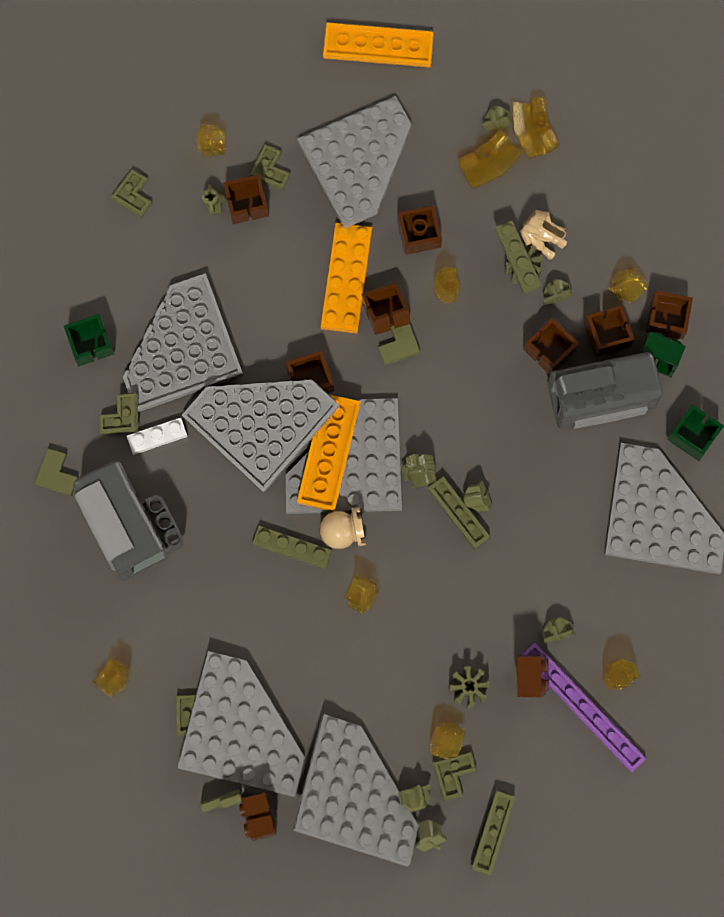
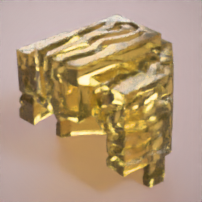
[197,124,225,157]
[434,266,460,303]
[609,267,648,303]
[345,574,380,614]
[92,658,130,698]
[603,659,640,690]
[429,721,465,760]

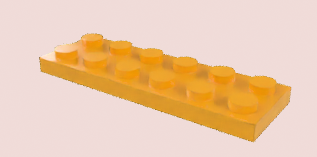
[323,23,434,67]
[321,223,372,334]
[297,394,361,512]

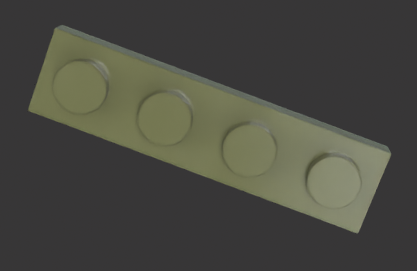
[495,221,542,295]
[428,477,490,550]
[252,526,332,570]
[471,791,516,876]

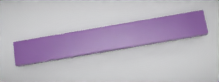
[522,642,646,773]

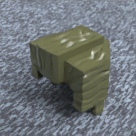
[402,454,436,488]

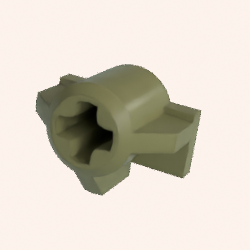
[482,106,512,131]
[202,184,225,215]
[543,279,574,305]
[464,480,492,512]
[543,617,575,643]
[398,785,431,812]
[415,820,447,852]

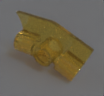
[512,97,560,158]
[457,130,523,189]

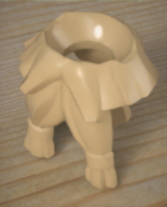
[519,210,567,260]

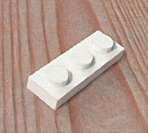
[127,418,187,455]

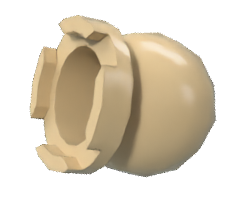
[319,507,366,549]

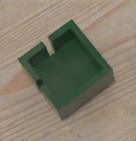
[64,313,114,367]
[641,332,686,377]
[667,404,724,461]

